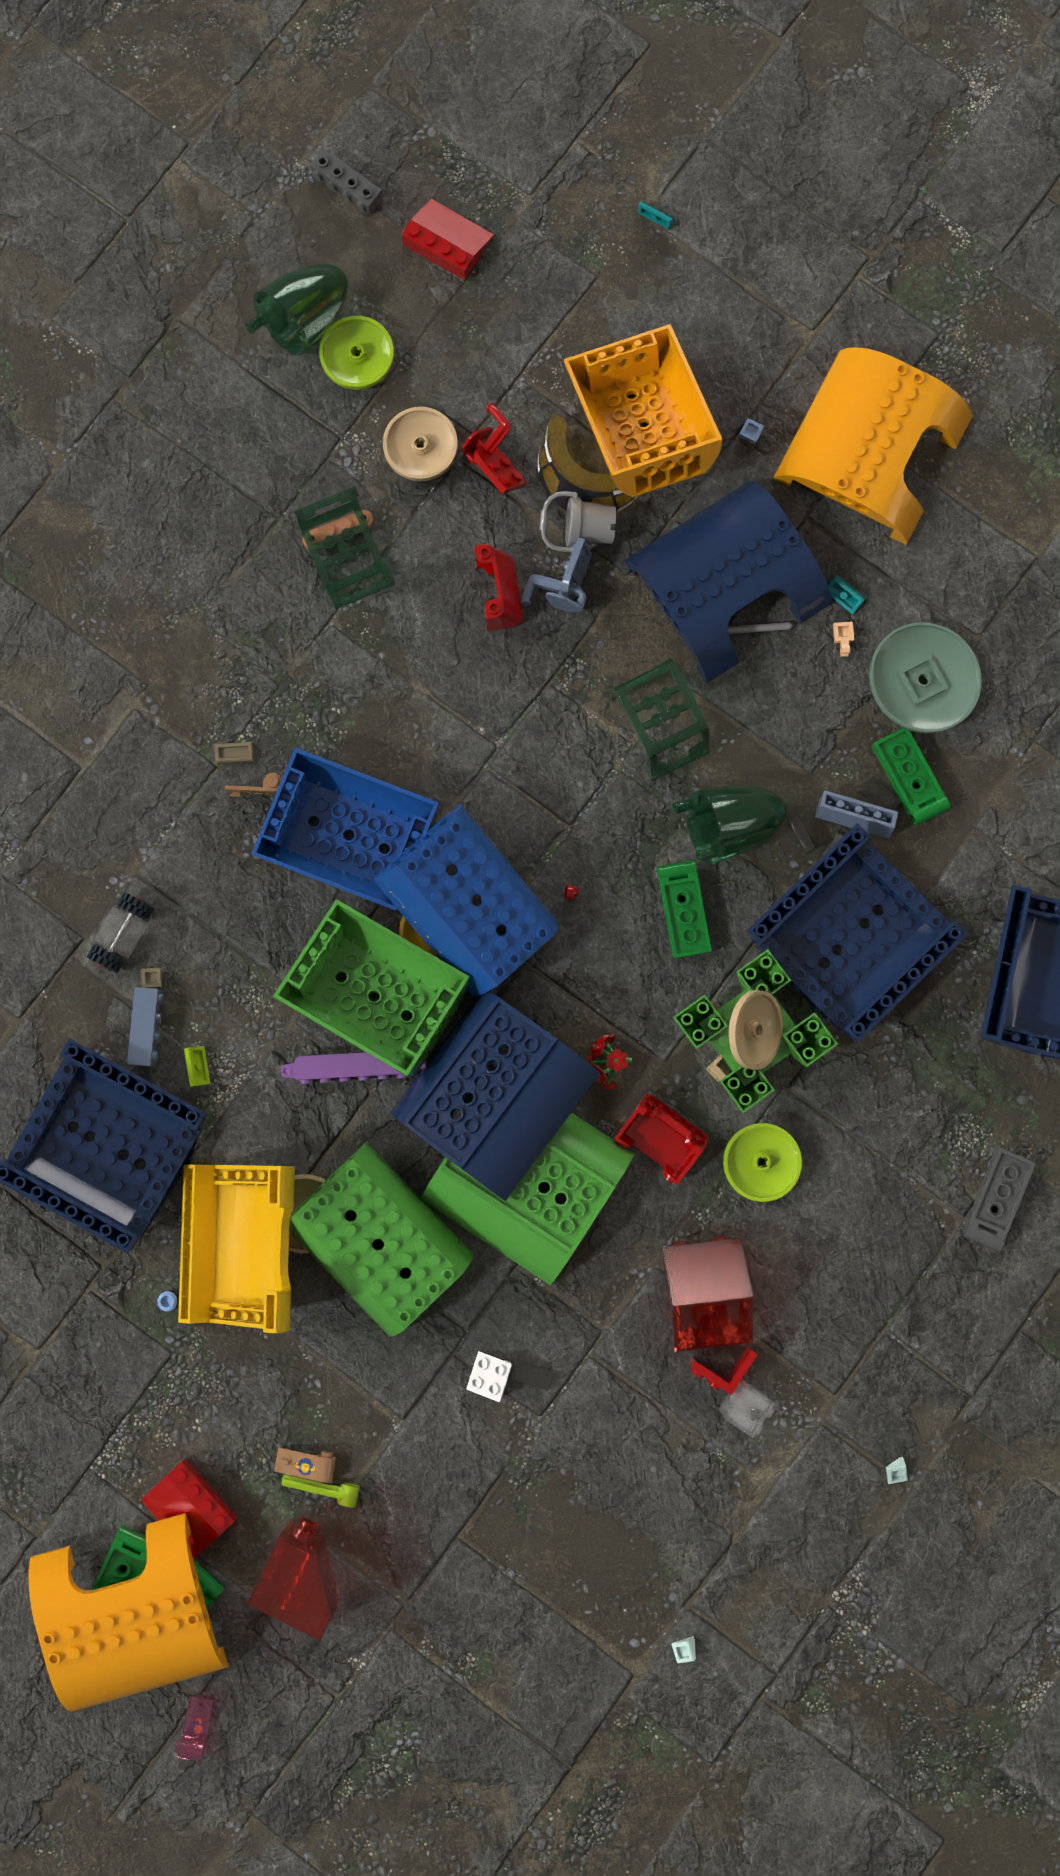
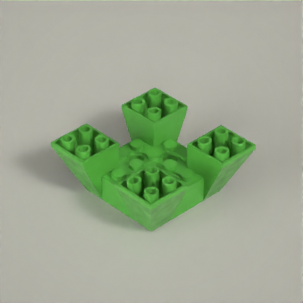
[673,949,838,1113]

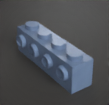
[815,790,898,839]
[127,987,164,1067]

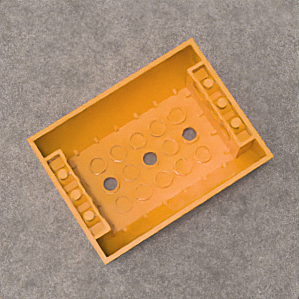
[564,324,722,497]

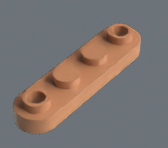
[302,510,374,551]

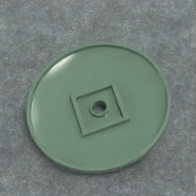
[869,623,982,733]

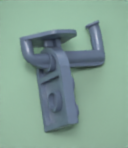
[520,538,593,613]

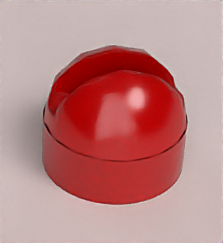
[564,885,579,900]

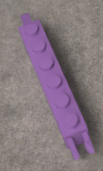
[281,1052,427,1084]

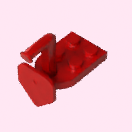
[462,402,527,494]

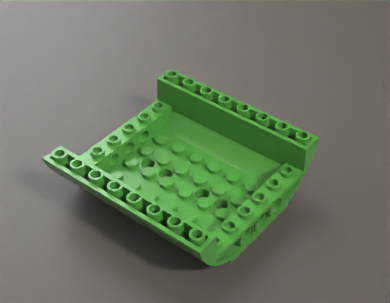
[421,1112,635,1285]

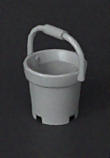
[540,491,616,552]

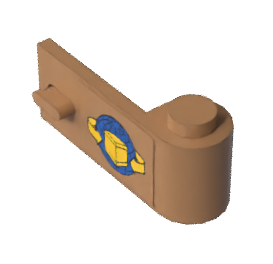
[225,773,282,797]
[274,1447,336,1483]

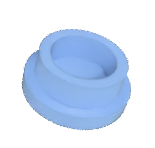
[158,1291,178,1311]

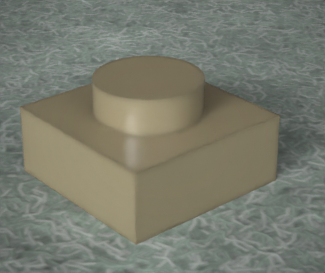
[141,968,163,988]

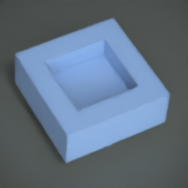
[739,418,764,444]

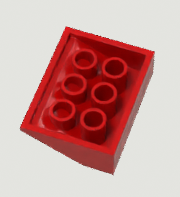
[401,199,494,281]
[141,1458,238,1559]

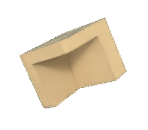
[705,1055,730,1083]

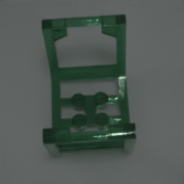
[294,486,396,610]
[606,658,709,781]

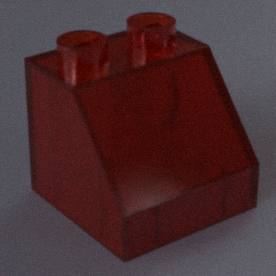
[662,1236,753,1352]
[247,1517,340,1641]

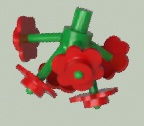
[586,1034,632,1090]

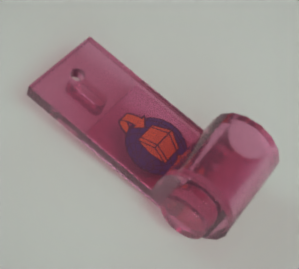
[174,1694,214,1762]

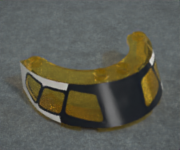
[538,413,639,514]

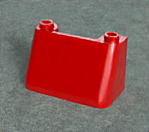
[474,544,523,632]
[614,1094,709,1185]

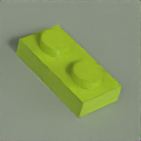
[184,1046,210,1087]

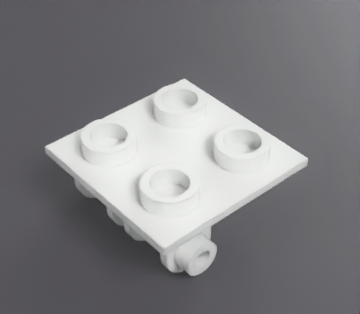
[467,1351,512,1402]

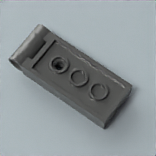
[962,1147,1036,1252]

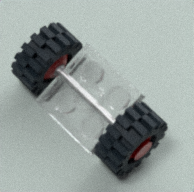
[87,892,155,974]

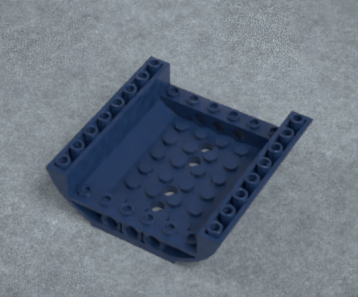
[747,823,969,1042]
[390,991,600,1201]
[0,1038,206,1253]

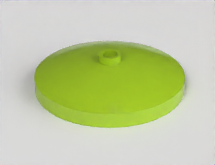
[319,316,394,390]
[723,1123,802,1202]

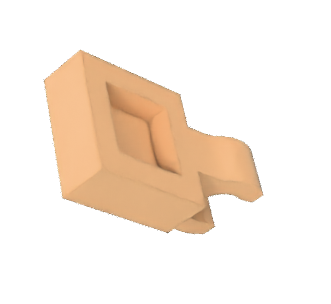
[833,622,854,657]

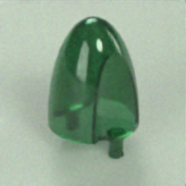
[245,264,348,356]
[672,785,787,864]

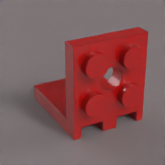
[689,1347,758,1395]

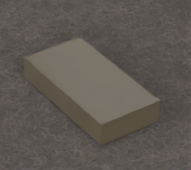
[215,742,254,764]

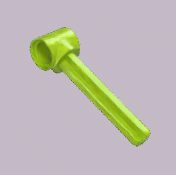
[282,1474,360,1508]

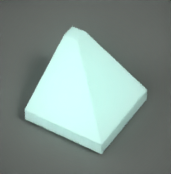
[886,1457,908,1484]
[671,1636,696,1663]

